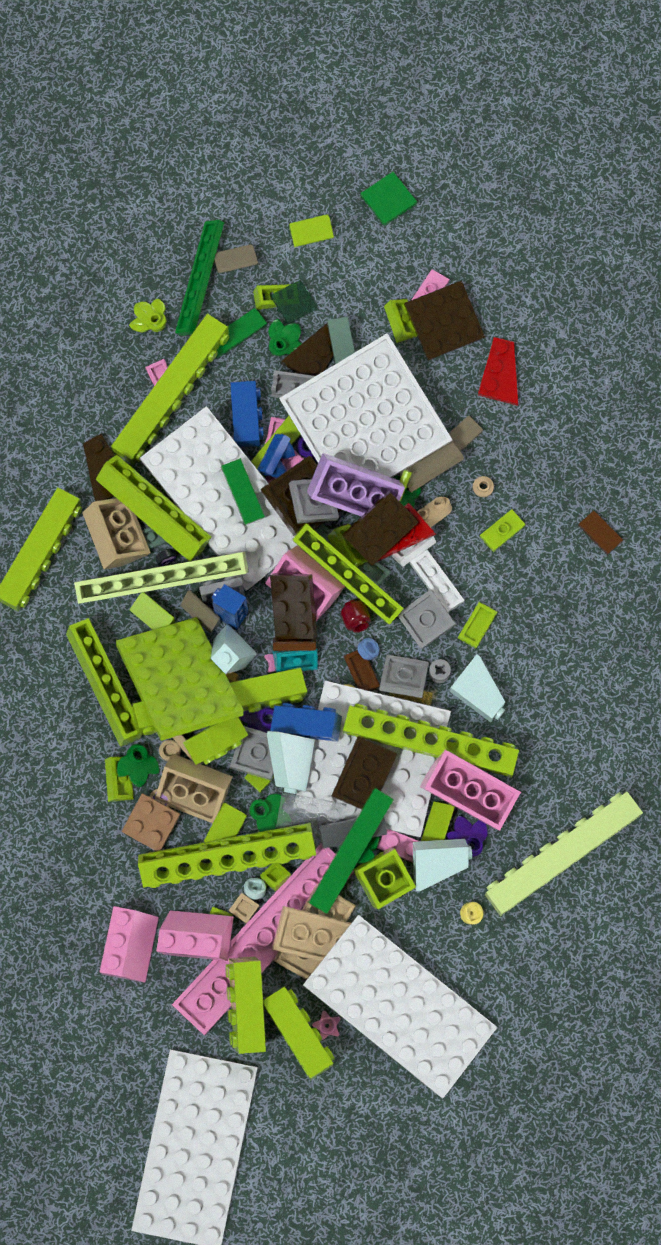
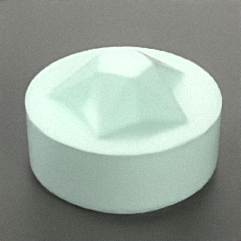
[244,878,266,899]

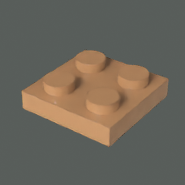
[121,793,181,851]

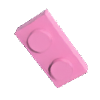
[377,829,420,863]

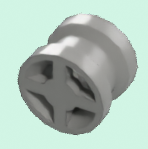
[429,659,451,683]

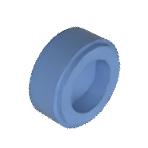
[358,638,379,660]

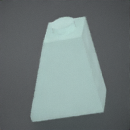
[211,624,257,674]
[450,654,505,722]
[267,731,315,794]
[413,839,472,891]

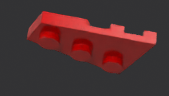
[478,337,518,406]
[377,503,436,562]

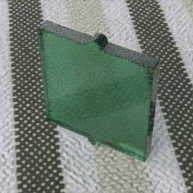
[270,280,318,325]

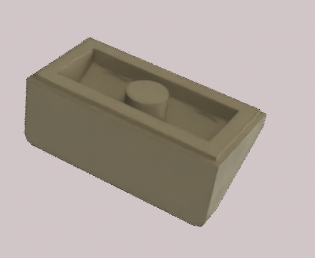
[214,244,258,273]
[180,591,221,633]

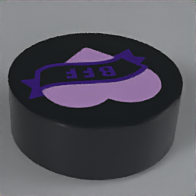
[155,549,177,567]

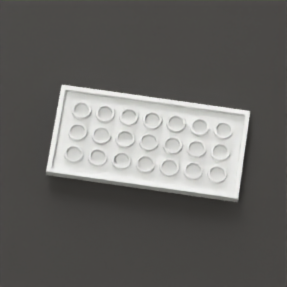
[140,406,299,591]
[303,915,497,1098]
[131,1050,258,1245]

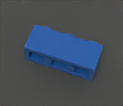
[230,381,264,448]
[212,584,248,630]
[270,703,342,742]

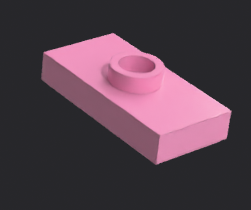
[412,270,449,300]

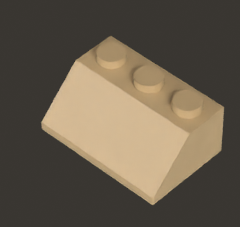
[83,498,150,570]
[155,754,233,823]

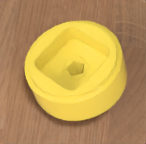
[460,902,483,924]

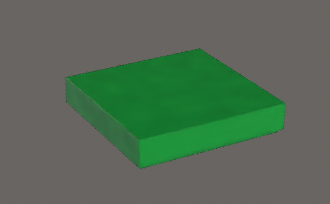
[360,172,417,226]

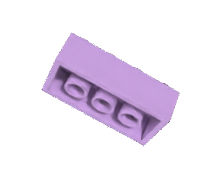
[307,453,405,516]

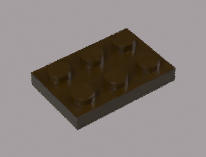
[342,491,418,565]
[270,573,317,639]
[331,736,398,810]

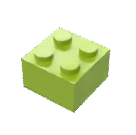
[183,717,248,765]
[353,848,416,909]

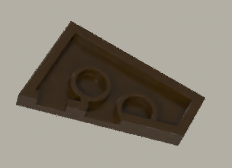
[281,323,333,376]
[83,434,115,501]

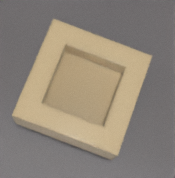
[229,893,260,924]

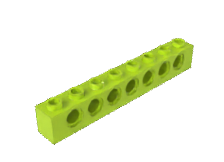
[343,704,519,778]
[138,823,316,888]

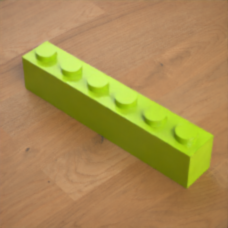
[96,455,211,561]
[0,487,82,612]
[291,524,404,625]
[66,618,143,747]

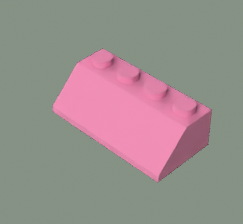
[420,750,521,831]

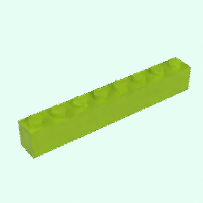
[111,314,229,465]
[132,668,307,735]

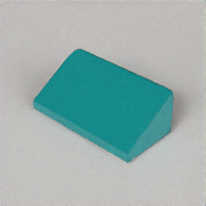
[272,648,318,673]

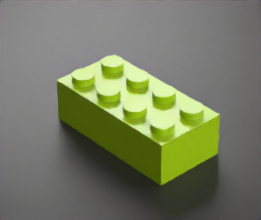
[225,957,266,1054]
[263,986,335,1081]

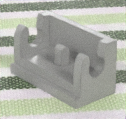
[271,370,315,398]

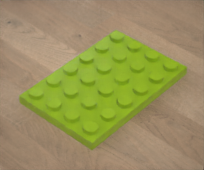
[116,617,243,741]

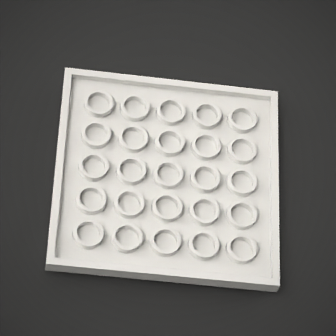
[279,334,453,478]
[294,681,451,838]

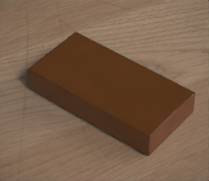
[578,510,623,555]
[273,637,316,651]
[343,650,380,691]

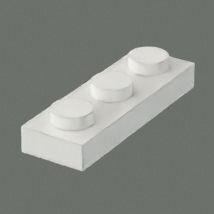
[410,550,464,613]

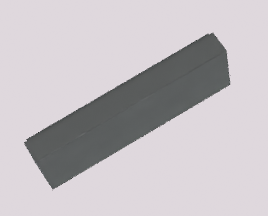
[319,817,387,849]

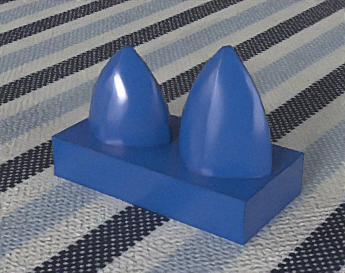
[257,434,295,478]

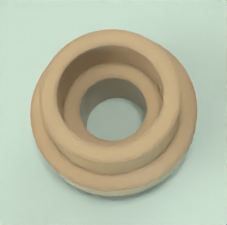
[473,476,494,497]

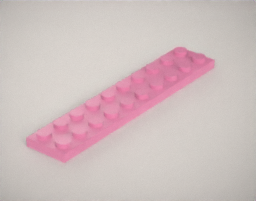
[172,843,354,1036]

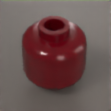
[340,600,371,633]

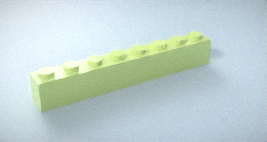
[74,551,249,604]
[485,792,643,916]

